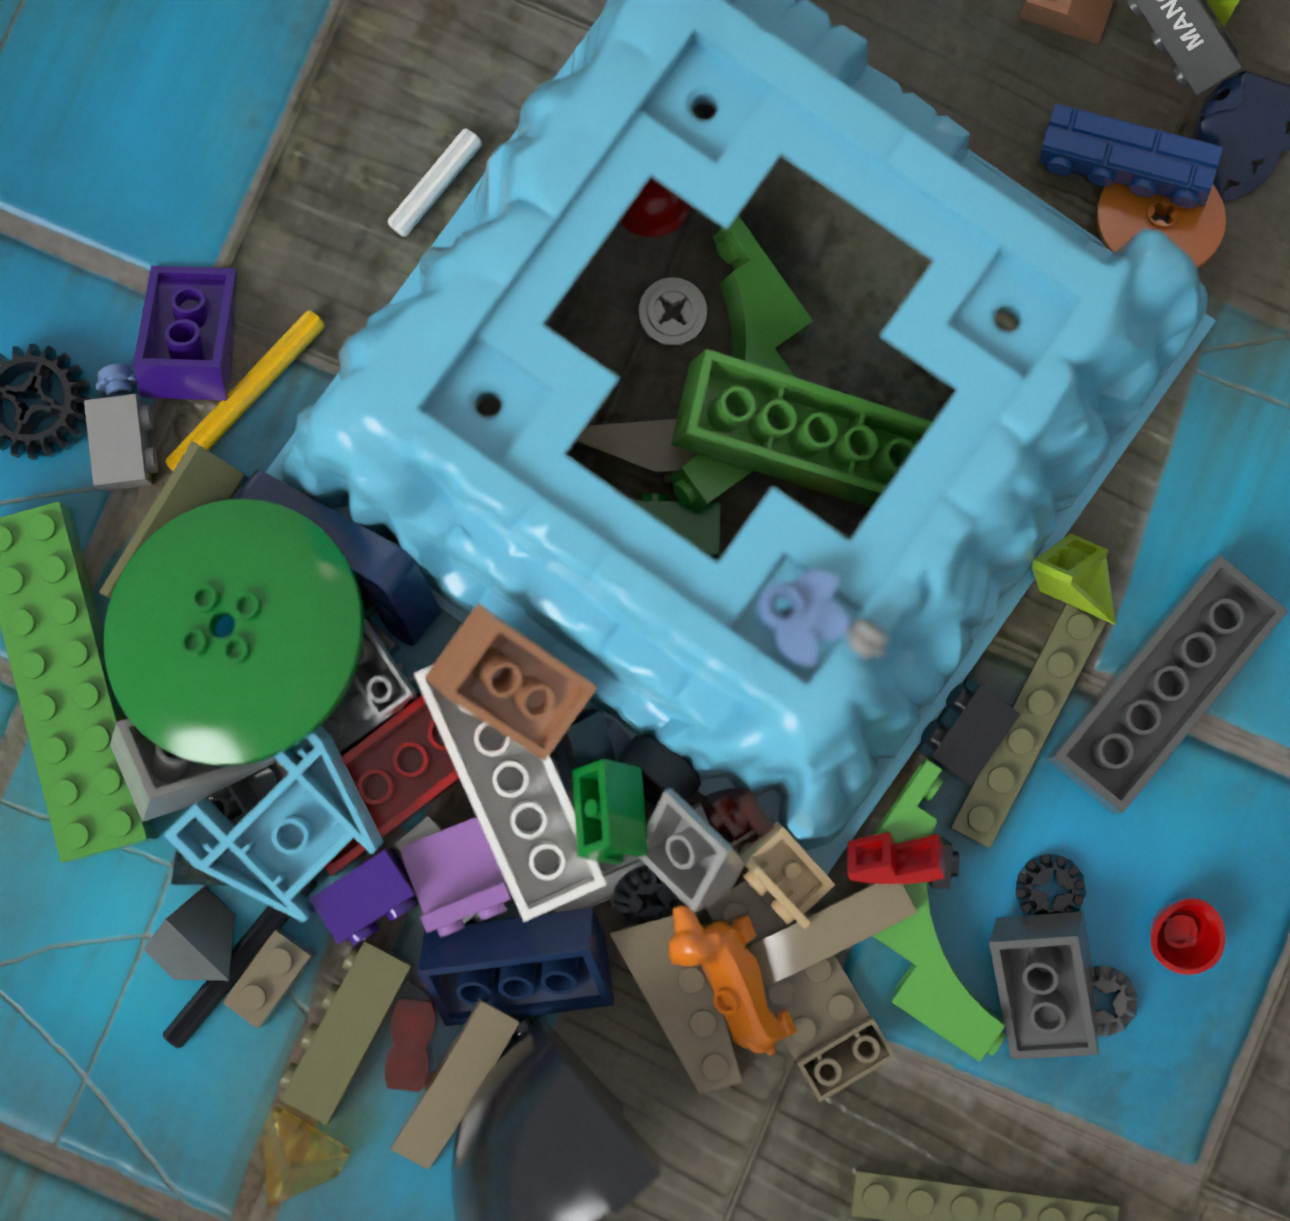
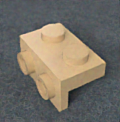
[739,821,835,930]

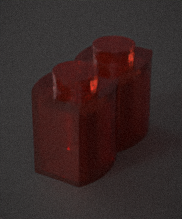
[384,996,439,1092]

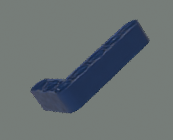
[232,470,441,646]

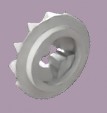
[639,277,707,346]

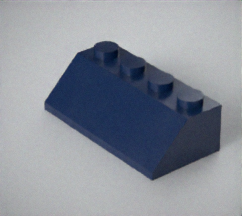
[418,908,614,1026]

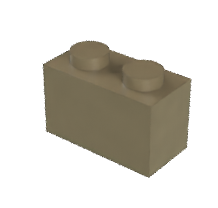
[222,928,318,1029]

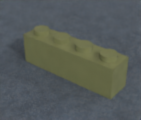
[279,940,415,1125]

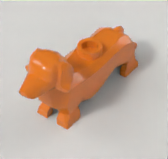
[668,906,797,1056]

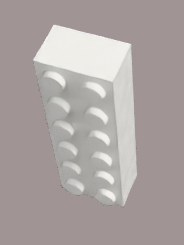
[414,663,607,922]

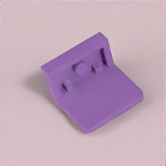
[401,818,513,937]

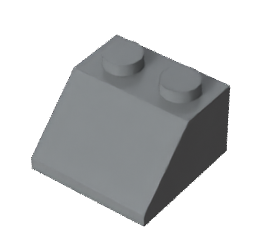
[639,788,745,913]

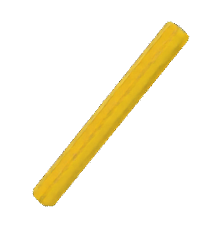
[165,310,325,471]

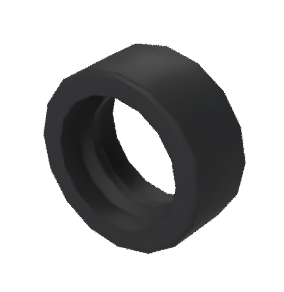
[616,735,701,806]

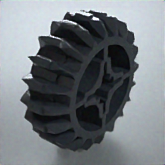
[0,343,91,460]

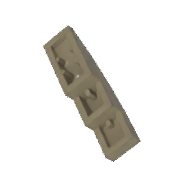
[746,883,917,988]
[390,999,520,1170]

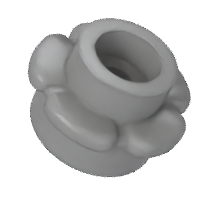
[845,617,891,660]

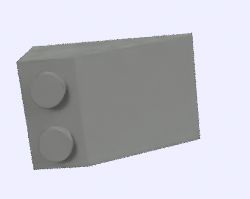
[110,718,275,821]

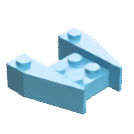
[163,726,384,922]

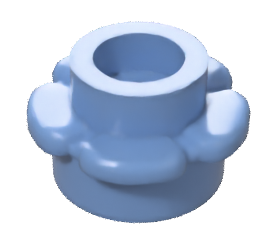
[96,363,137,397]

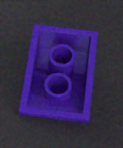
[133,266,237,400]

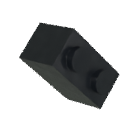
[917,679,1021,786]

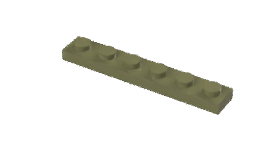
[949,603,1106,848]
[850,1169,1119,1221]

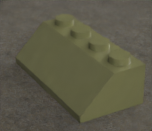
[99,441,249,599]

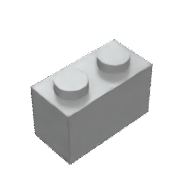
[84,394,159,492]

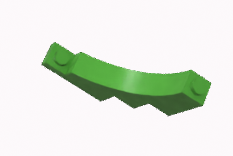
[669,215,813,513]
[872,756,1006,1062]

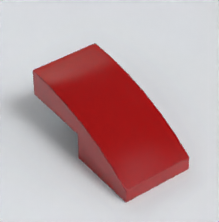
[848,832,945,884]

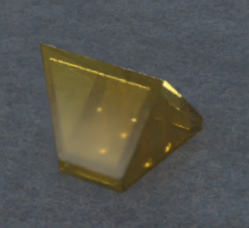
[262,1105,352,1208]

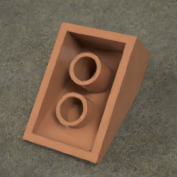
[425,603,598,761]

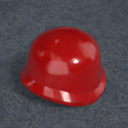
[620,177,690,237]
[1149,898,1226,975]

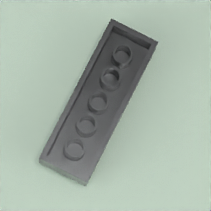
[1046,555,1288,814]

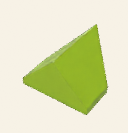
[1032,533,1116,625]

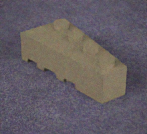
[609,912,742,1095]

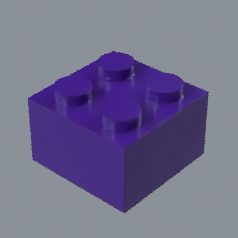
[309,849,417,946]

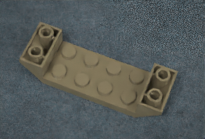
[705,826,896,1102]

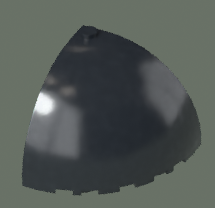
[451,1015,661,1221]

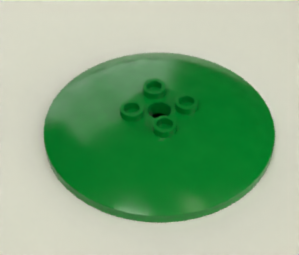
[104,499,364,766]

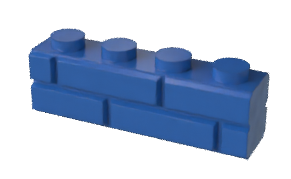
[1039,103,1223,208]

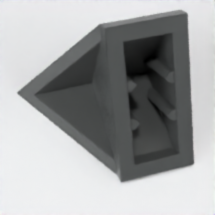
[143,886,236,981]

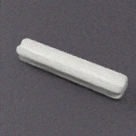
[388,129,482,237]

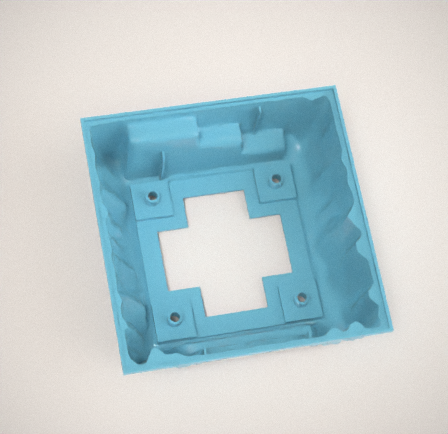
[265,0,1216,875]

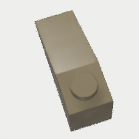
[572,419,695,484]

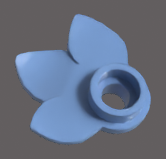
[759,570,852,666]

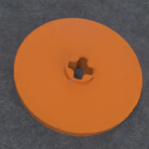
[1096,183,1226,268]

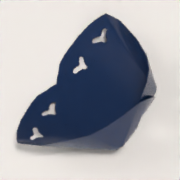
[1193,71,1290,202]

